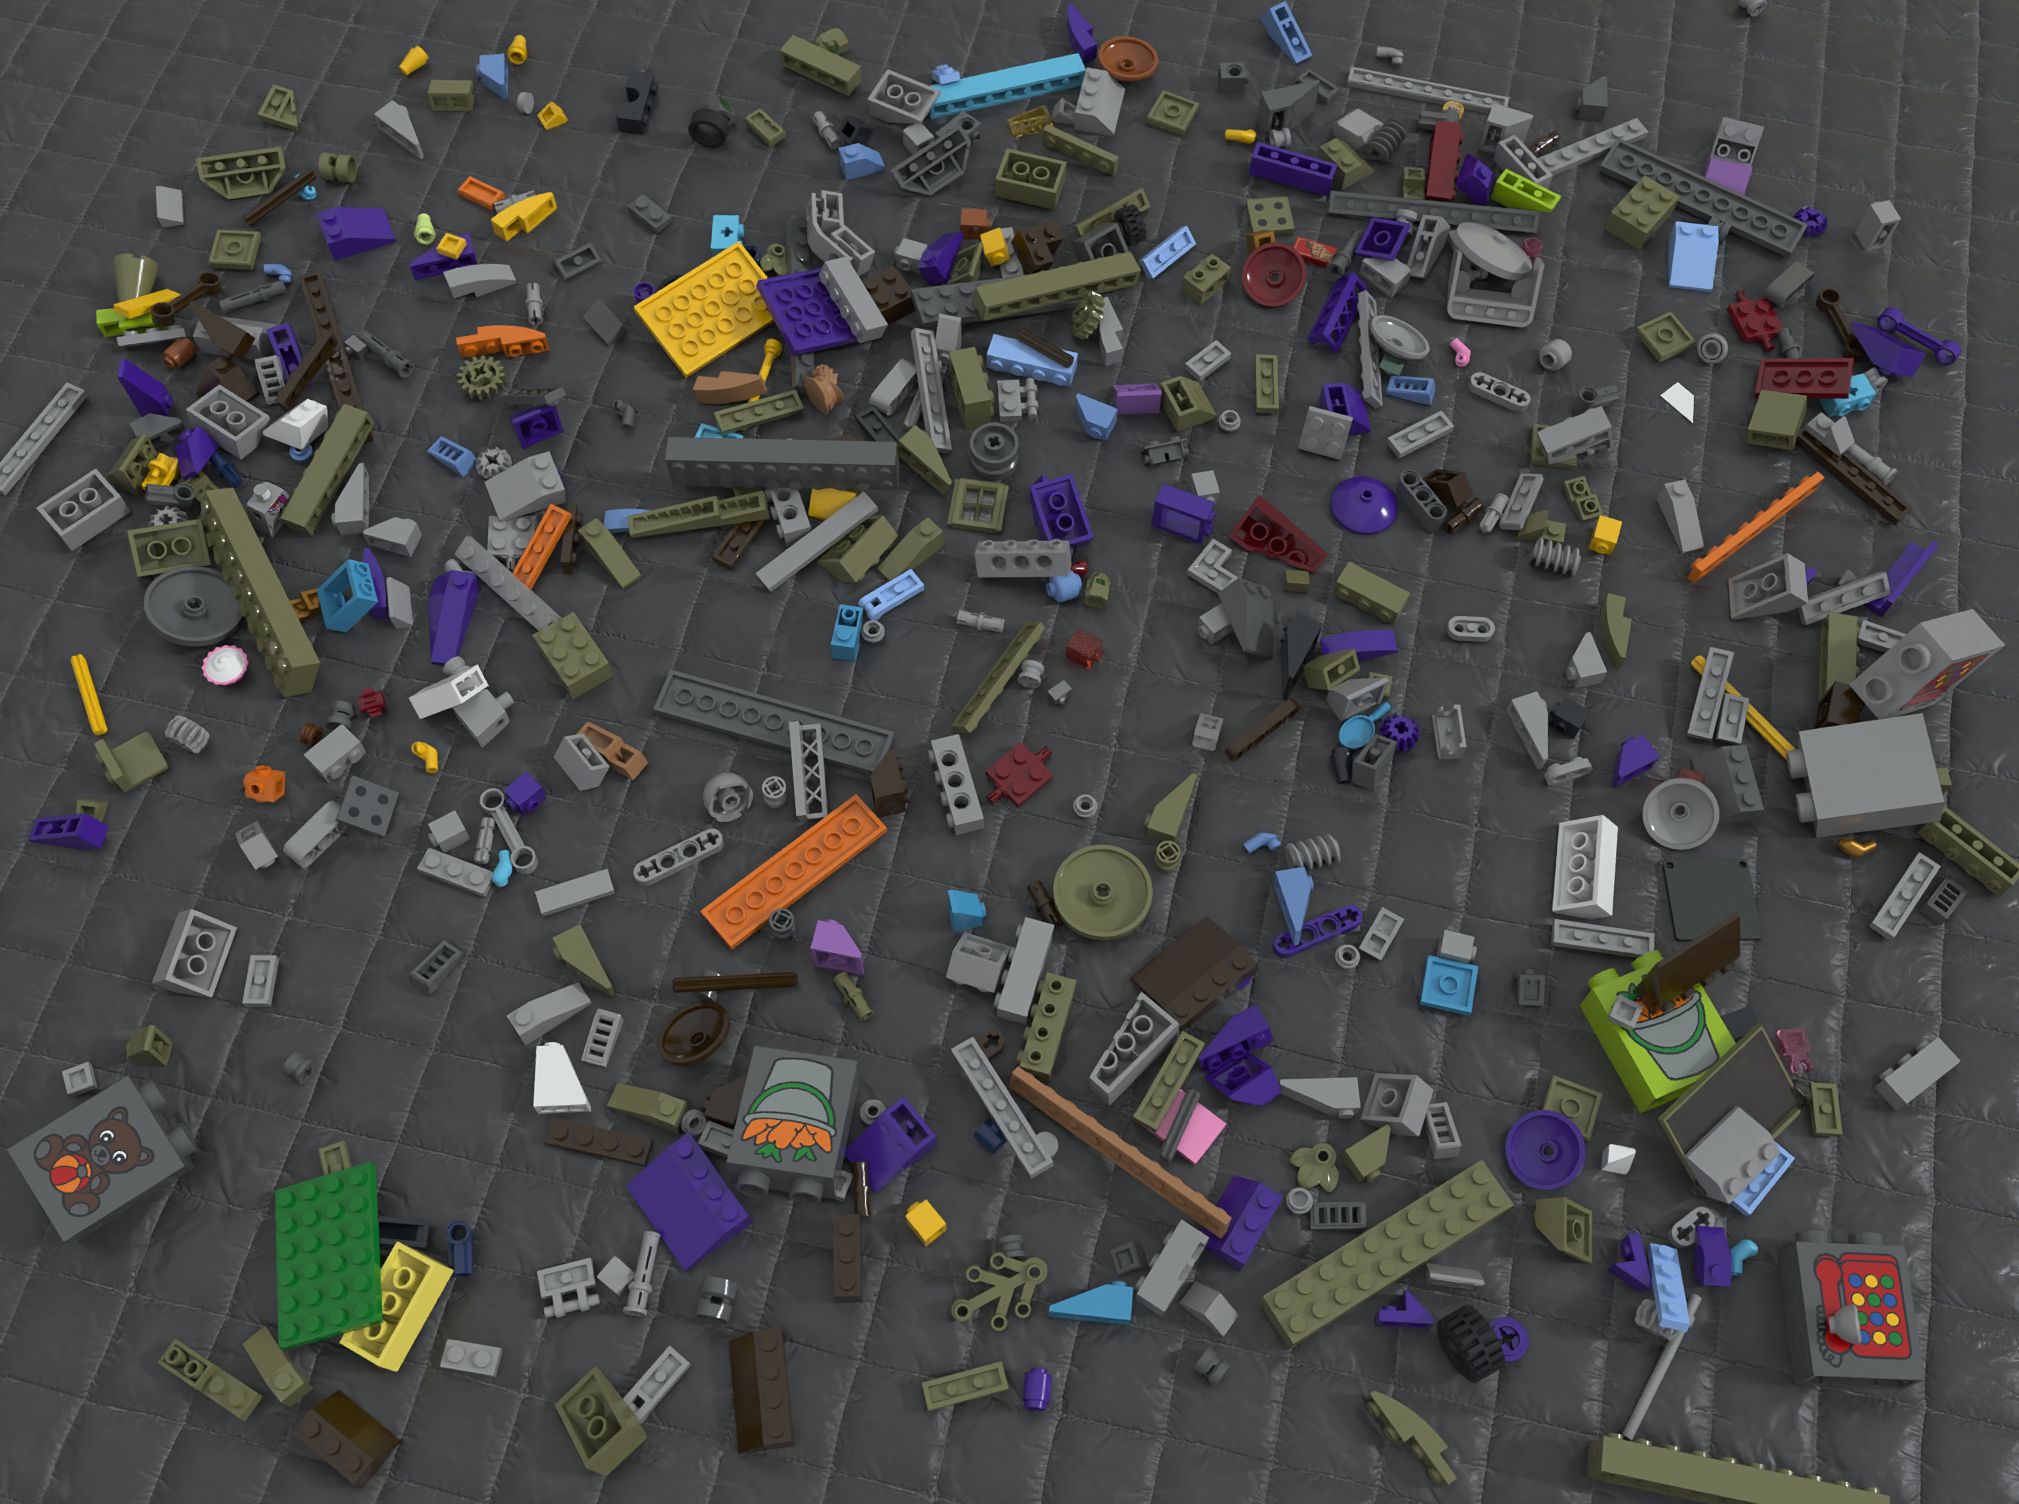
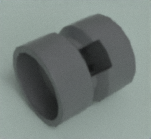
[694,1276,738,1324]

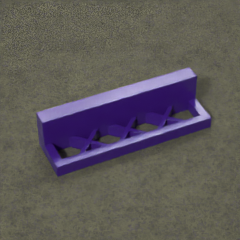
[1307,272,1368,352]
[1862,541,1939,617]

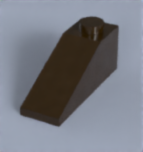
[189,300,255,361]

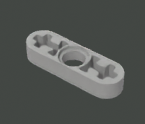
[1468,372,1531,412]

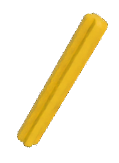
[71,654,107,736]

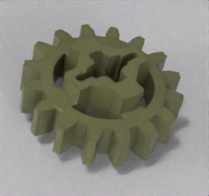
[1070,292,1105,339]
[457,355,507,400]

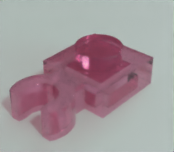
[1776,1027,1814,1074]

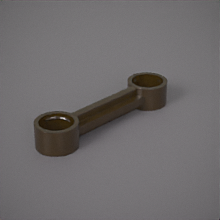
[151,272,221,327]
[1815,288,1866,363]

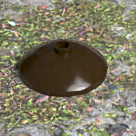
[657,1001,730,1066]

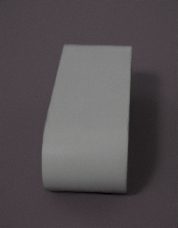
[869,358,918,416]
[283,801,349,868]

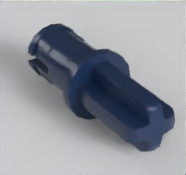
[209,451,243,488]

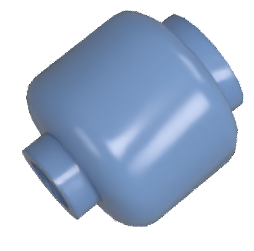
[1046,570,1082,602]

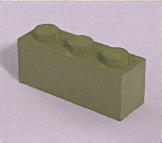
[1333,562,1411,625]

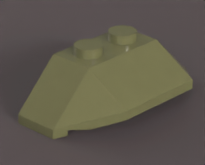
[195,146,286,200]

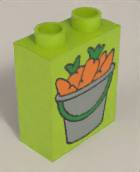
[1579,950,1746,1114]

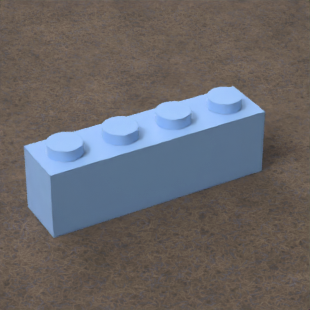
[987,334,1078,387]

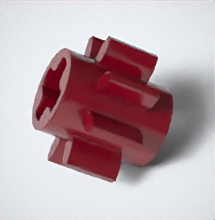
[357,687,387,718]

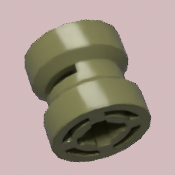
[1155,841,1181,873]

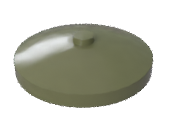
[1053,845,1153,940]

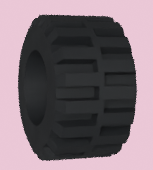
[1436,1304,1505,1384]

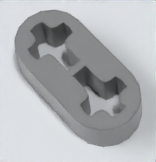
[1668,1207,1715,1249]

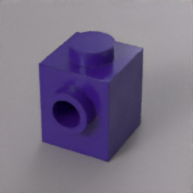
[504,772,546,816]

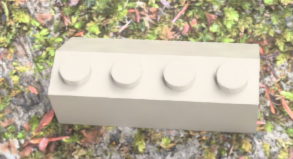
[1552,815,1618,919]

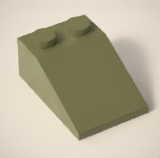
[126,519,211,577]
[555,1367,648,1476]

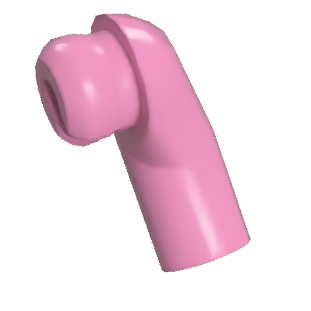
[1450,338,1471,367]

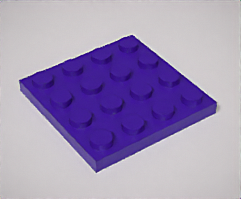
[756,268,859,356]

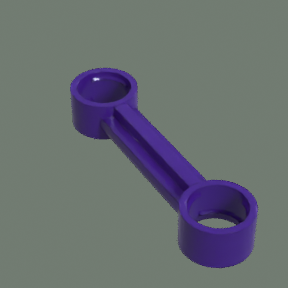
[1877,307,1962,365]

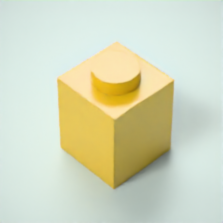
[980,228,1011,267]
[1588,515,1622,555]
[905,1200,947,1247]

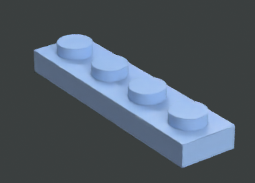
[1647,1243,1690,1332]

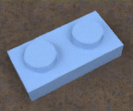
[931,64,960,84]

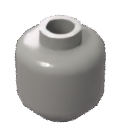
[1539,339,1572,371]

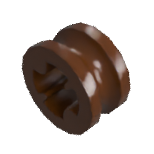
[300,723,323,747]

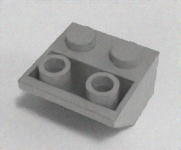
[1478,103,1533,154]
[1709,117,1764,166]

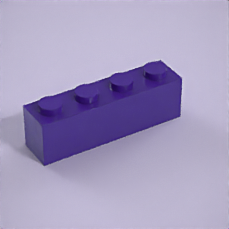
[1249,142,1337,196]

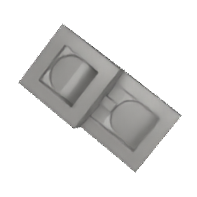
[1359,907,1404,961]

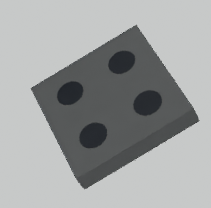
[335,775,399,838]

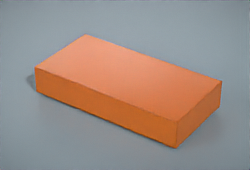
[457,176,505,211]

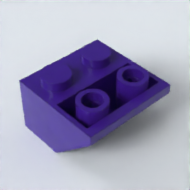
[1319,383,1371,434]

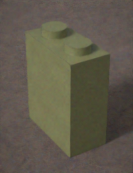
[1747,390,1807,450]

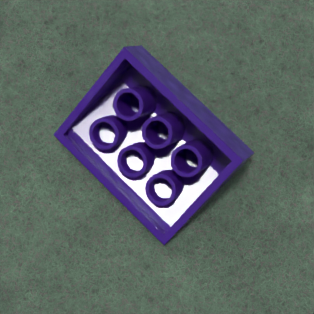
[626,1132,752,1272]

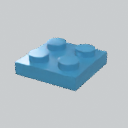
[1419,955,1478,1016]

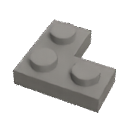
[1187,539,1238,594]

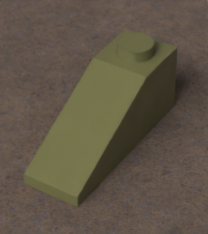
[897,425,952,496]
[877,517,944,582]
[578,518,641,589]
[1143,773,1198,842]
[552,924,616,997]
[607,1083,689,1134]
[242,1325,313,1408]

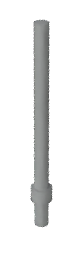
[1622,1293,1702,1441]

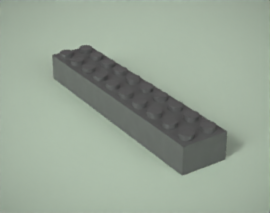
[665,437,900,492]

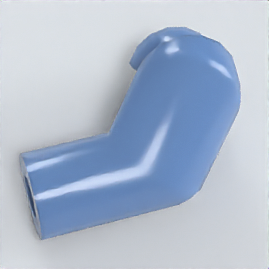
[1243,832,1281,853]

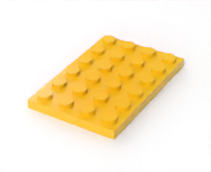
[634,241,775,378]

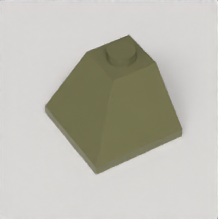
[1534,1197,1592,1264]

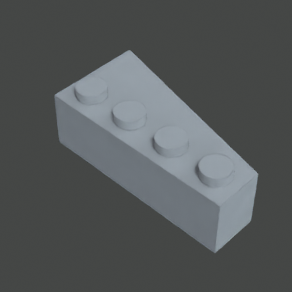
[1089,992,1179,1106]

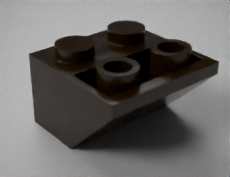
[870,749,909,818]

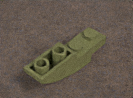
[157,1338,263,1421]
[1365,1391,1457,1488]

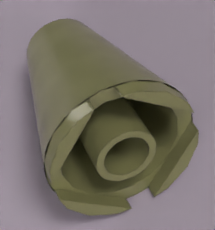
[112,253,158,303]

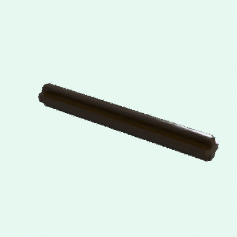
[672,972,798,993]

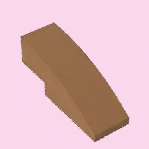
[693,371,767,404]
[577,721,648,780]

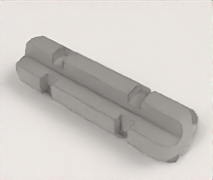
[474,817,496,865]

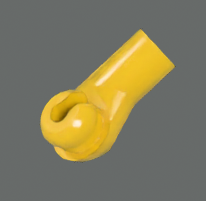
[1225,129,1256,144]
[411,741,438,773]

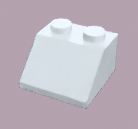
[263,399,328,450]

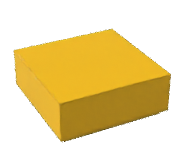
[436,233,467,260]

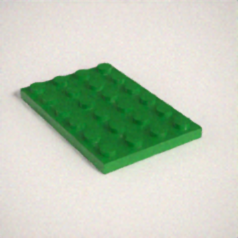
[275,1162,383,1351]

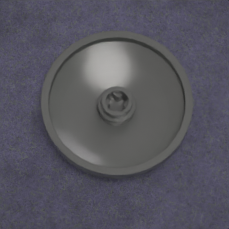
[144,566,243,647]

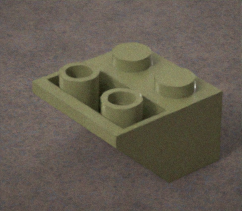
[1160,376,1217,432]
[107,434,158,496]

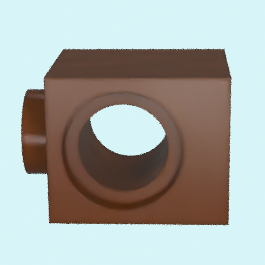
[961,208,991,240]

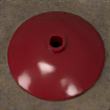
[1242,242,1307,307]

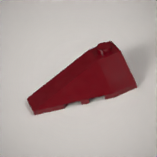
[1228,496,1328,573]

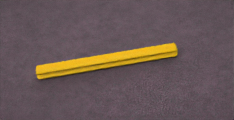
[1690,655,1796,761]

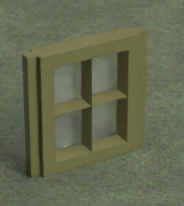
[947,478,1009,534]

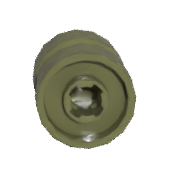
[318,152,357,183]

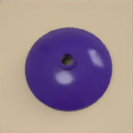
[1330,476,1398,535]
[1505,1110,1586,1190]

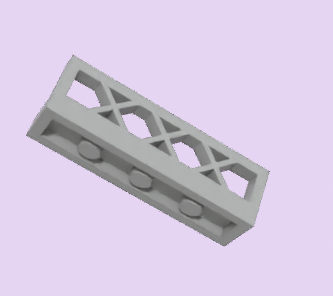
[789,721,828,821]

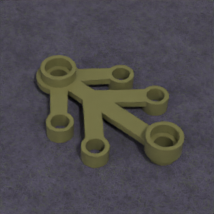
[951,1251,1048,1331]

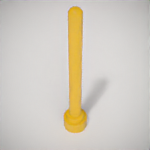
[742,339,783,431]

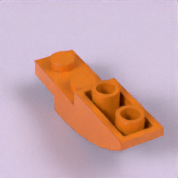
[456,325,549,358]

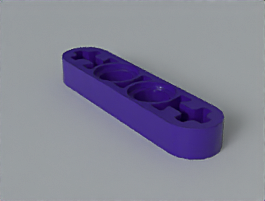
[1273,905,1363,958]

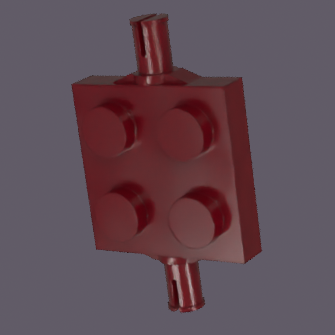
[1726,290,1784,352]
[985,742,1053,808]

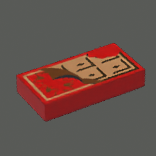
[1293,236,1338,267]

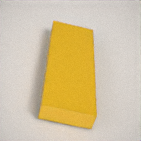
[113,289,181,319]

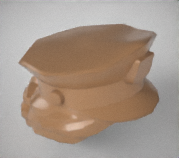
[804,364,844,415]

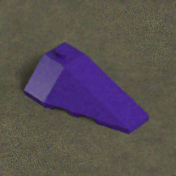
[428,570,481,665]

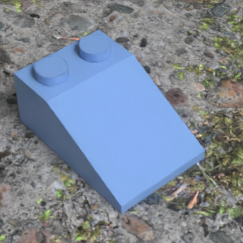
[1668,221,1718,292]

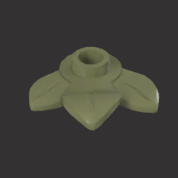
[760,243,788,276]
[1289,1143,1339,1193]

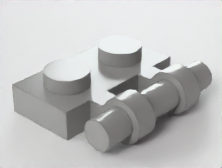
[997,378,1039,422]
[537,1257,600,1318]

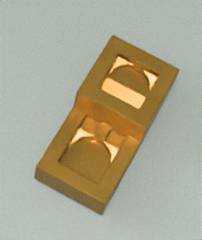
[290,588,322,623]

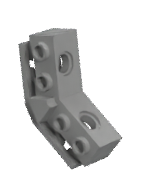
[806,190,875,276]

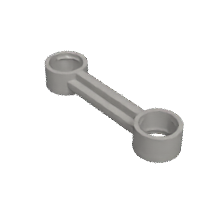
[480,788,538,874]

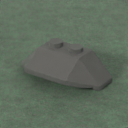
[890,124,971,196]

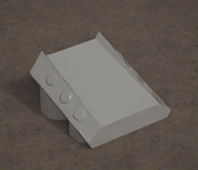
[1331,109,1383,152]

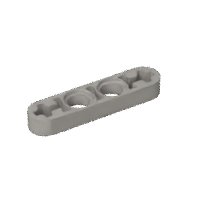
[633,829,724,886]

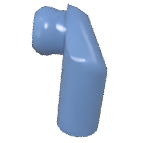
[264,264,292,283]

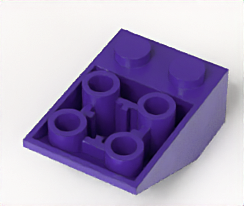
[844,1097,937,1193]

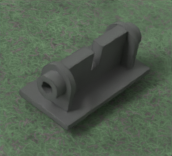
[1141,436,1189,465]

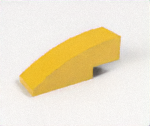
[491,192,557,242]

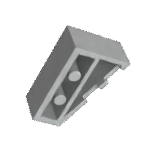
[1537,406,1614,464]

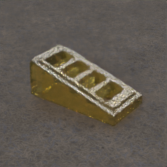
[1007,104,1053,137]

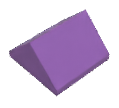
[1704,157,1753,195]
[1113,383,1162,415]

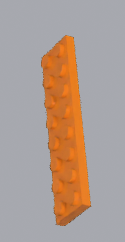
[701,794,887,950]

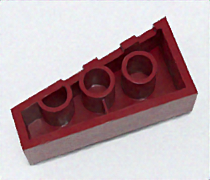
[1424,120,1464,203]

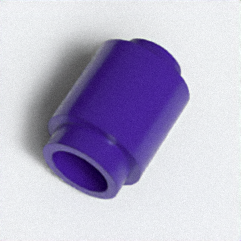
[1022,1367,1052,1411]

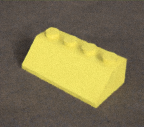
[339,1241,454,1372]

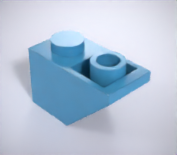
[831,604,863,661]

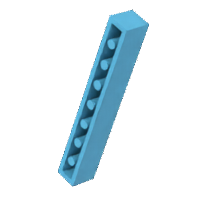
[928,53,1086,119]

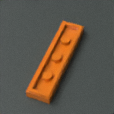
[512,504,572,590]

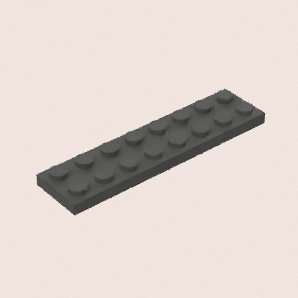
[910,274,1082,328]

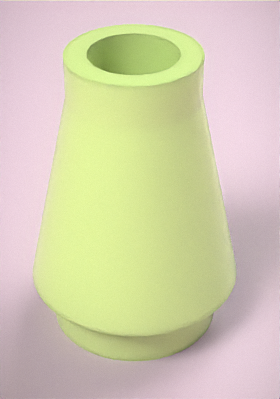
[414,214,436,244]

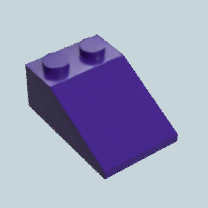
[317,207,396,261]
[1850,321,1926,378]
[1029,474,1094,557]

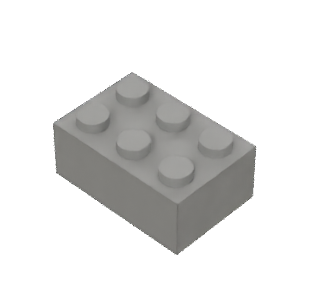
[36,469,131,551]

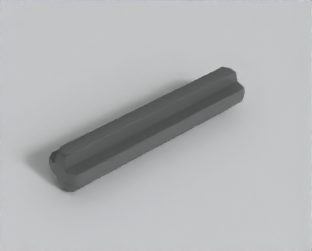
[1159,1089,1200,1162]

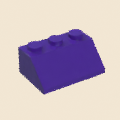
[1201,1175,1283,1272]

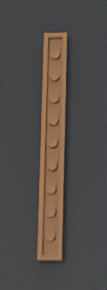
[1009,1067,1232,1239]

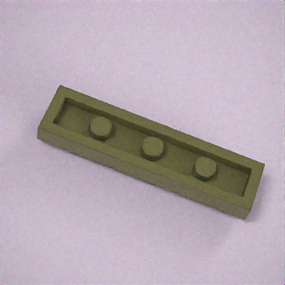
[1043,124,1119,177]
[1073,187,1151,238]
[713,389,804,436]
[1133,1031,1205,1133]

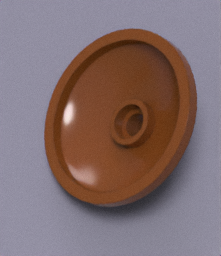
[1098,36,1158,82]

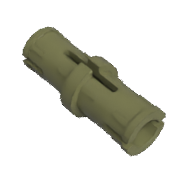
[833,971,874,1021]

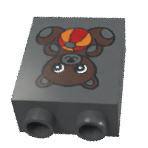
[7,1076,198,1242]

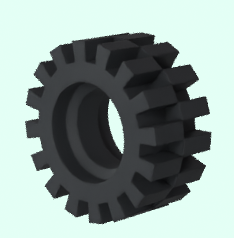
[1114,204,1147,247]

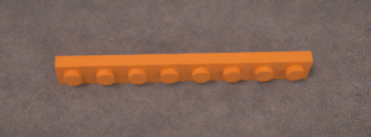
[1688,472,1825,583]

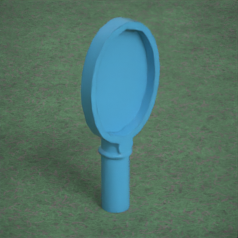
[1338,702,1391,750]

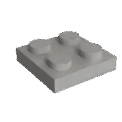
[1298,406,1353,460]

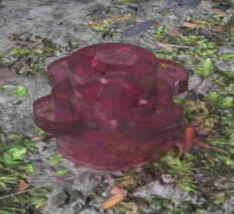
[1521,237,1543,259]

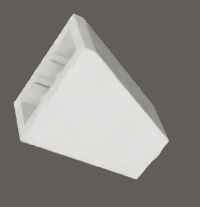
[409,664,489,719]
[533,1042,591,1114]

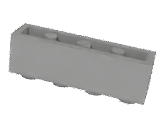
[819,256,888,343]
[994,917,1054,1025]

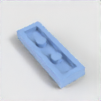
[1139,226,1196,279]
[1730,1142,1795,1217]

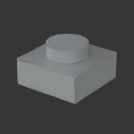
[1607,994,1644,1031]
[62,1062,97,1098]

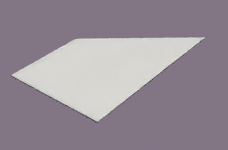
[1660,382,1694,423]

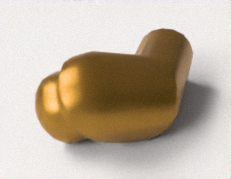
[1838,837,1876,858]

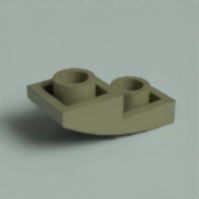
[1561,476,1603,522]

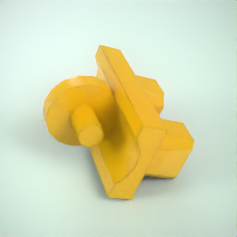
[141,453,180,490]

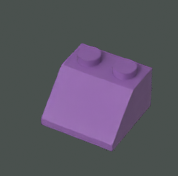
[811,919,864,976]

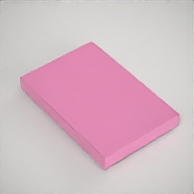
[1132,1089,1226,1166]

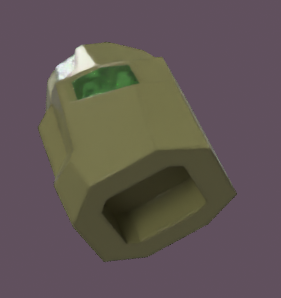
[813,28,849,55]
[1084,572,1110,608]

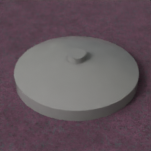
[1453,222,1532,281]

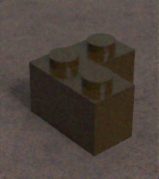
[1011,221,1064,275]

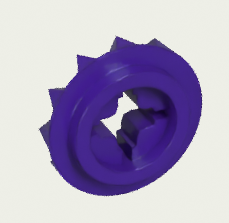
[1794,206,1828,235]
[1490,1317,1528,1362]

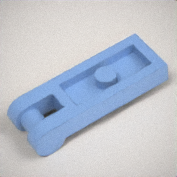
[858,569,924,621]

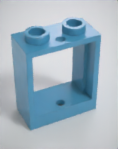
[317,559,378,632]

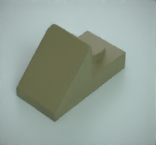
[1517,510,1566,547]

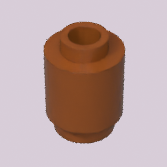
[162,337,197,369]

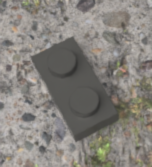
[628,194,672,234]

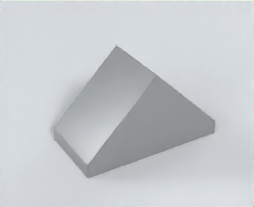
[1179,1281,1239,1338]

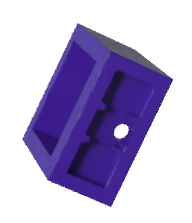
[1151,484,1216,544]

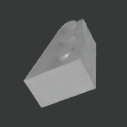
[1134,1219,1209,1317]

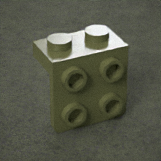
[94,732,168,792]

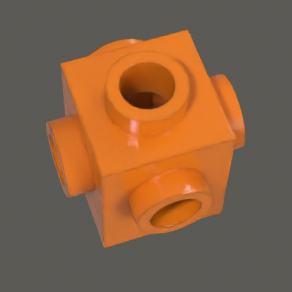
[243,766,285,803]

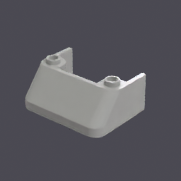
[1447,247,1545,327]

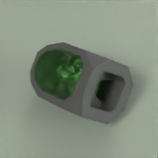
[709,94,735,126]

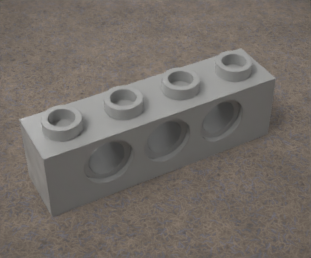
[764,488,811,546]
[974,539,1072,577]
[928,734,984,835]

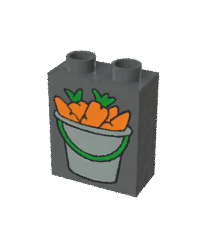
[726,1046,859,1205]

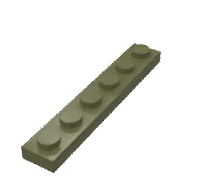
[951,622,1045,733]

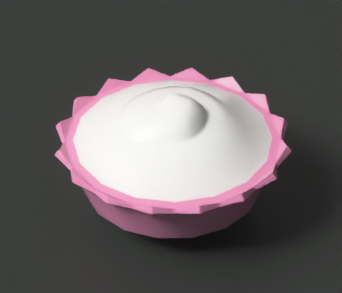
[201,645,249,685]

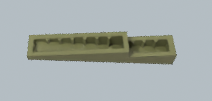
[628,490,770,538]

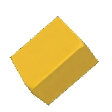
[537,101,568,130]

